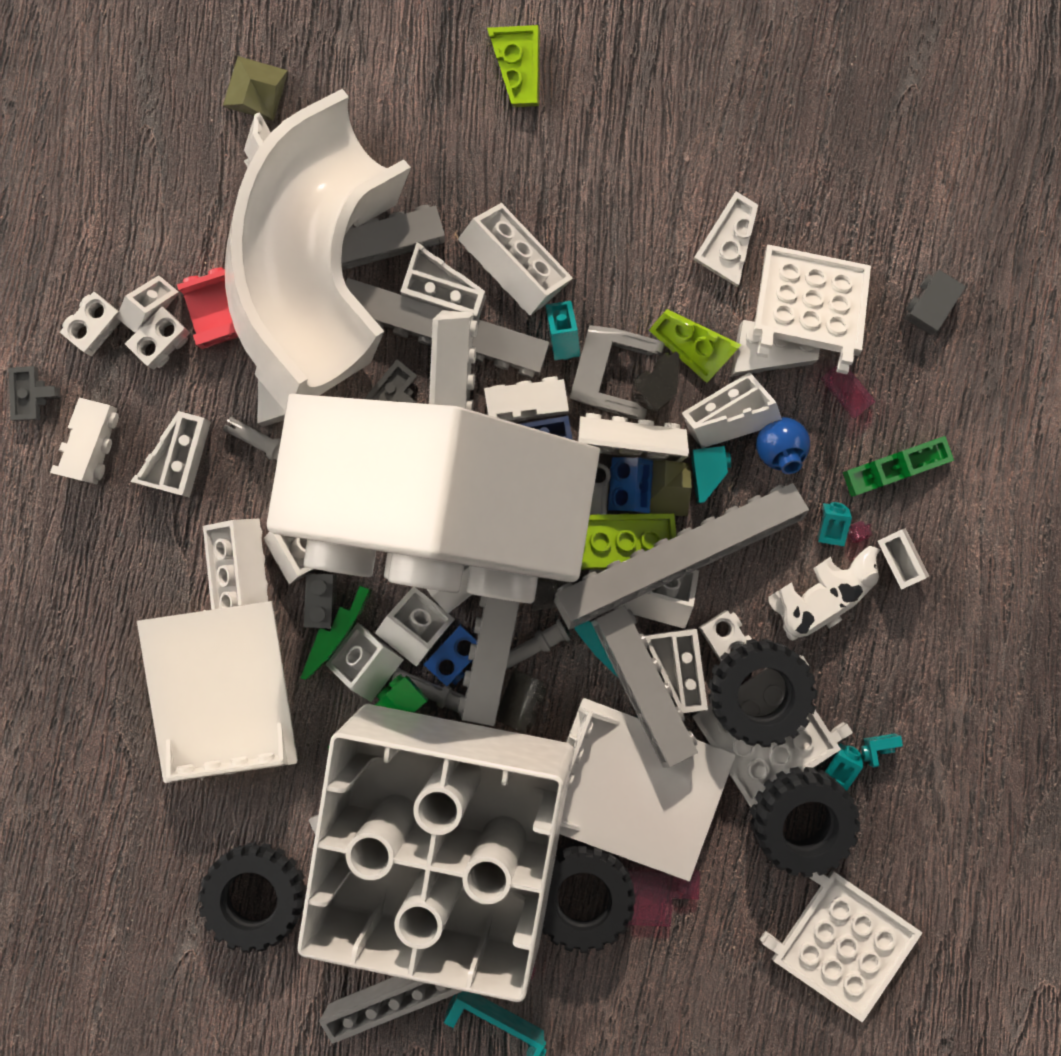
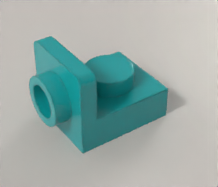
[817,502,852,546]
[861,733,903,767]
[825,743,863,791]

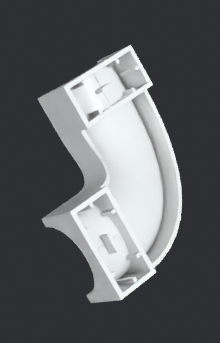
[225,89,411,411]

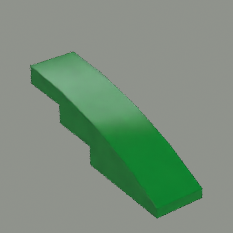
[842,436,954,497]
[300,586,372,680]

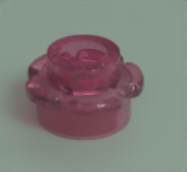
[847,521,873,543]

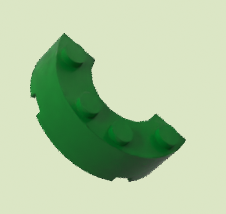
[328,674,429,748]

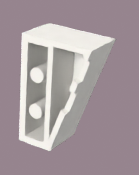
[400,242,486,319]
[730,320,820,377]
[682,372,782,448]
[484,376,569,423]
[131,411,211,498]

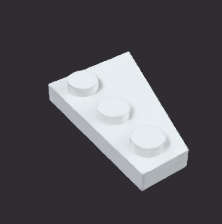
[693,191,758,287]

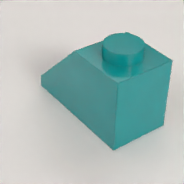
[545,301,581,360]
[690,446,731,504]

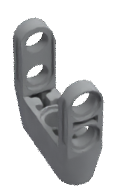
[570,325,665,420]

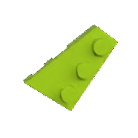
[487,25,540,107]
[649,309,741,383]

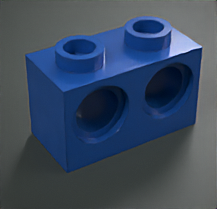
[608,457,653,514]
[423,625,477,686]

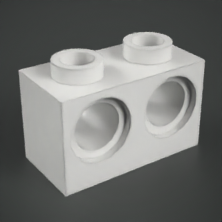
[60,292,121,356]
[125,306,190,370]
[698,610,752,663]

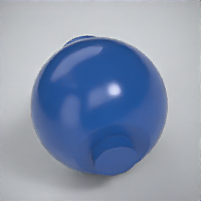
[756,417,810,474]

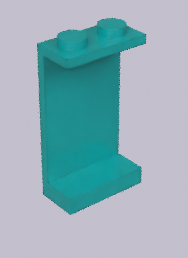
[444,991,547,1056]

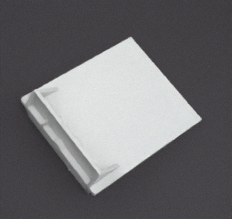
[137,601,298,783]
[559,698,736,882]

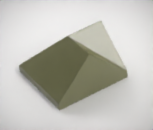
[223,56,288,121]
[635,460,692,516]

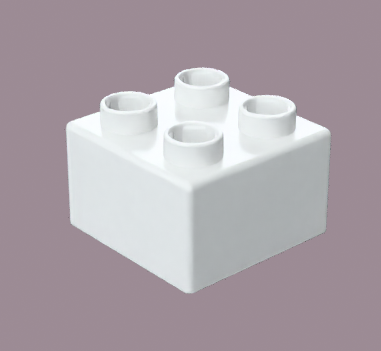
[267,394,600,604]
[298,704,574,1002]

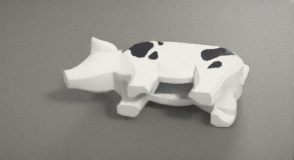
[768,546,880,641]

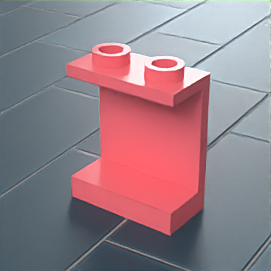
[177,267,238,349]

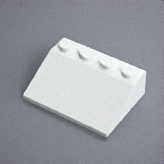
[577,413,689,462]

